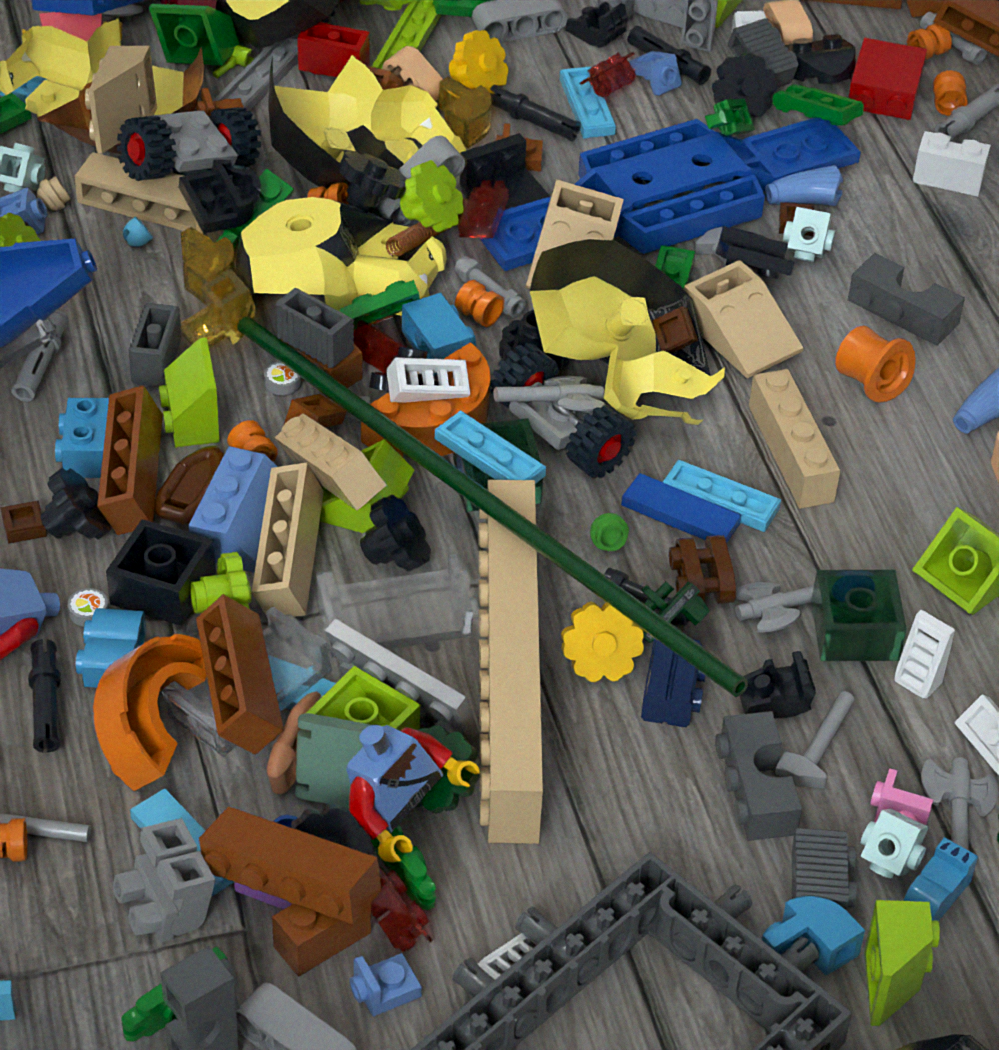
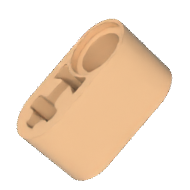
[763,0,813,45]
[382,46,446,102]

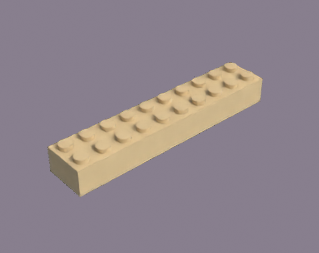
[478,480,543,844]

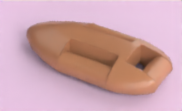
[267,692,322,794]

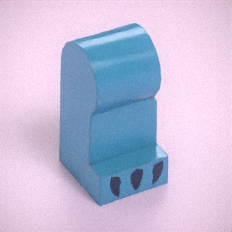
[903,837,978,921]

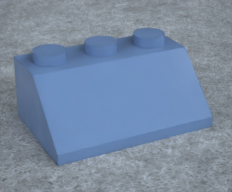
[188,446,278,572]

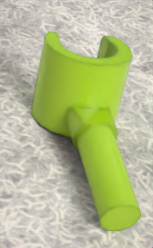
[212,45,254,79]

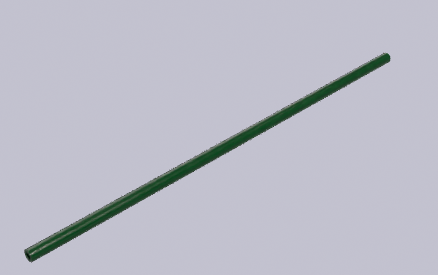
[237,316,748,697]

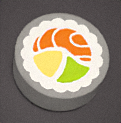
[264,361,301,395]
[68,588,109,627]

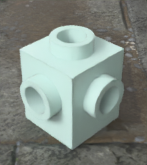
[0,143,46,193]
[783,207,835,262]
[860,808,929,879]

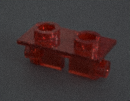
[580,52,635,97]
[353,320,406,373]
[371,864,433,952]

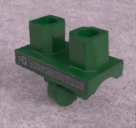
[641,581,710,643]

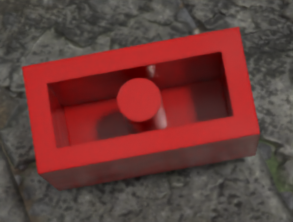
[298,22,370,78]

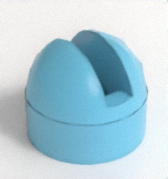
[122,216,153,247]

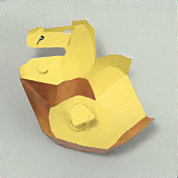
[0,18,204,154]

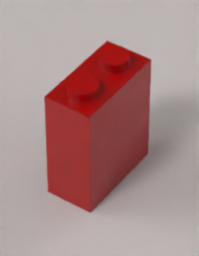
[848,37,927,120]

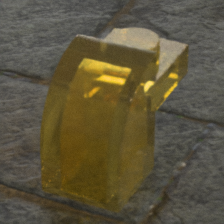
[439,76,492,149]
[181,227,235,306]
[180,269,255,348]

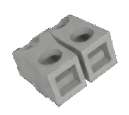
[112,818,215,943]

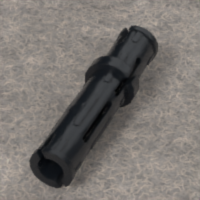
[627,26,711,85]
[486,85,581,142]
[28,639,61,753]

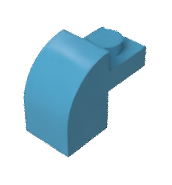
[762,896,865,976]

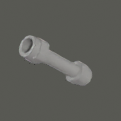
[920,12,987,65]
[454,256,526,317]

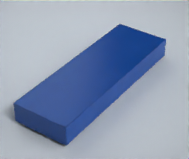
[621,473,741,543]

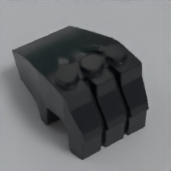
[566,2,628,47]
[740,651,816,718]

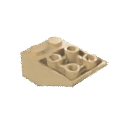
[85,46,157,154]
[525,179,624,289]
[684,260,803,379]

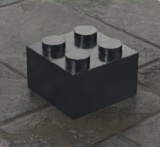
[106,519,216,626]

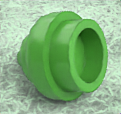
[590,513,629,551]

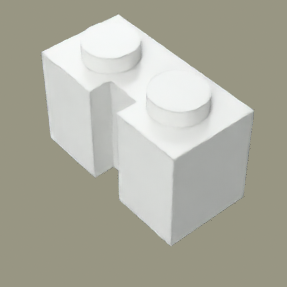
[913,131,990,196]

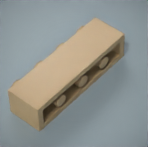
[75,152,203,236]
[749,369,840,509]
[274,413,386,511]
[251,462,324,620]

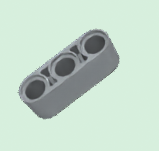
[471,0,568,43]
[376,136,465,226]
[236,982,357,1050]

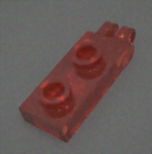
[458,180,509,238]

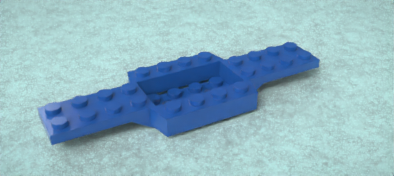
[473,118,861,271]

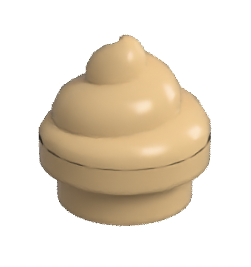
[36,176,71,211]

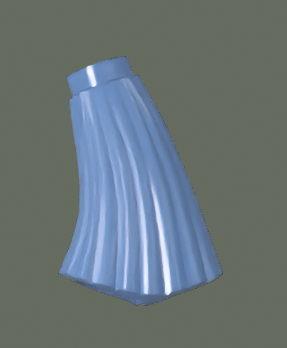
[765,165,843,206]
[953,368,999,433]

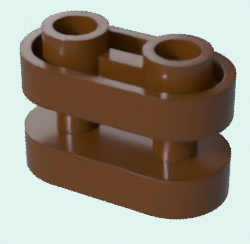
[669,535,736,604]

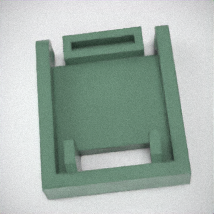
[295,713,371,808]

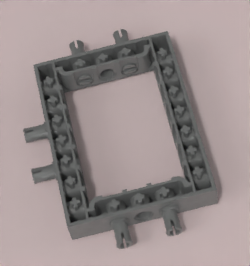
[411,852,852,1050]

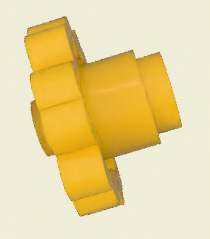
[449,30,509,98]
[561,601,644,682]

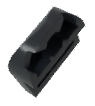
[785,34,856,83]
[179,160,261,234]
[715,226,795,279]

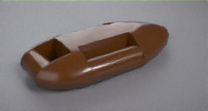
[155,446,224,525]

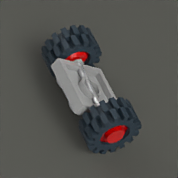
[117,107,262,181]
[490,343,636,478]

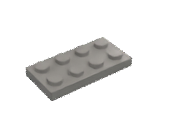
[325,618,479,744]

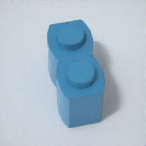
[76,608,146,688]

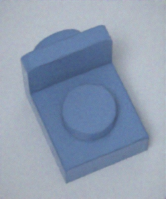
[628,51,682,95]
[0,187,47,234]
[349,953,422,1017]

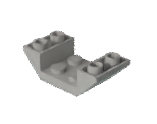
[595,0,718,53]

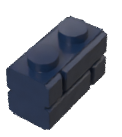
[641,638,706,728]

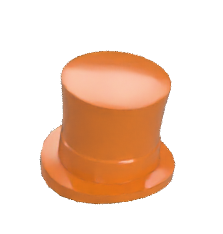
[835,326,916,402]

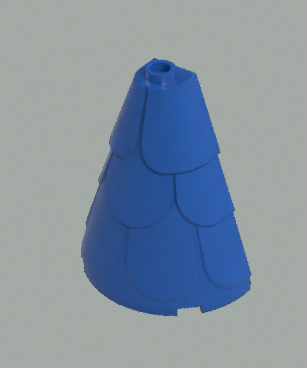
[0,238,97,348]

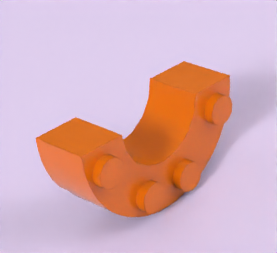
[361,342,490,457]
[93,634,207,791]

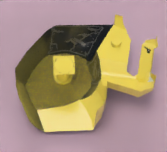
[530,239,725,425]

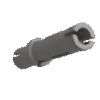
[935,84,999,141]
[11,310,69,402]

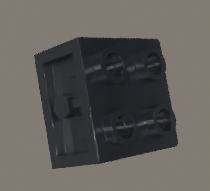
[460,133,550,216]

